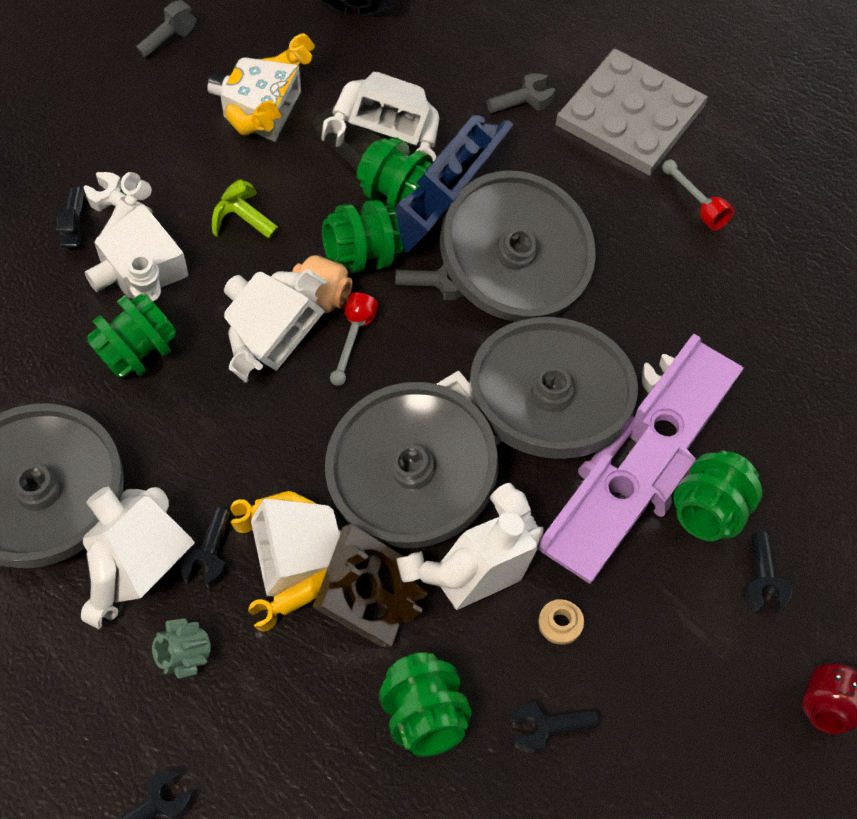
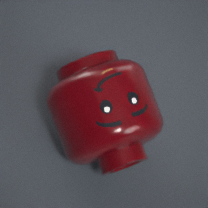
[802,663,857,735]

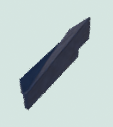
[394,115,513,253]

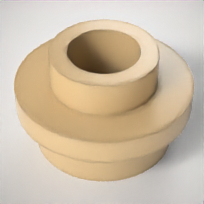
[538,599,584,645]

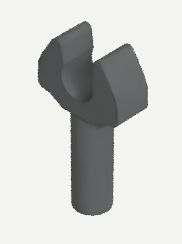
[136,0,197,58]
[487,73,555,114]
[395,264,464,300]

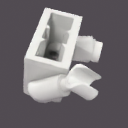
[84,172,189,301]
[396,483,544,610]
[81,486,194,630]

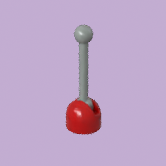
[662,160,734,231]
[330,292,379,386]

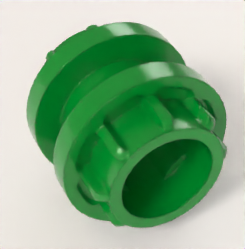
[357,137,433,209]
[322,200,404,274]
[87,294,177,378]
[673,450,762,542]
[379,653,472,756]

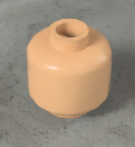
[292,255,352,313]

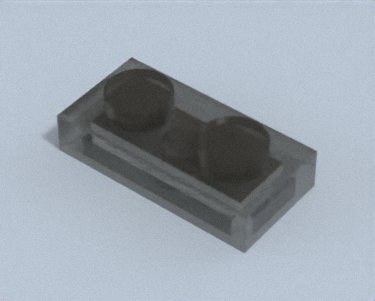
[311,104,382,170]

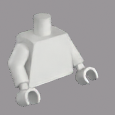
[321,72,439,162]
[224,269,328,383]

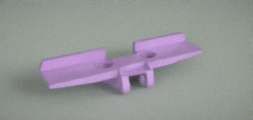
[538,334,744,584]

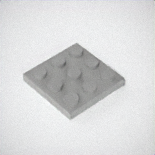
[556,48,708,176]

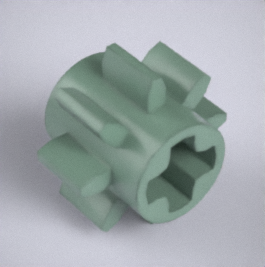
[152,618,211,678]

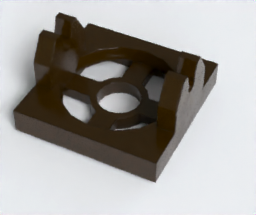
[313,524,428,648]

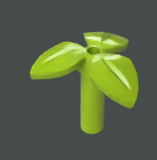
[212,179,278,239]

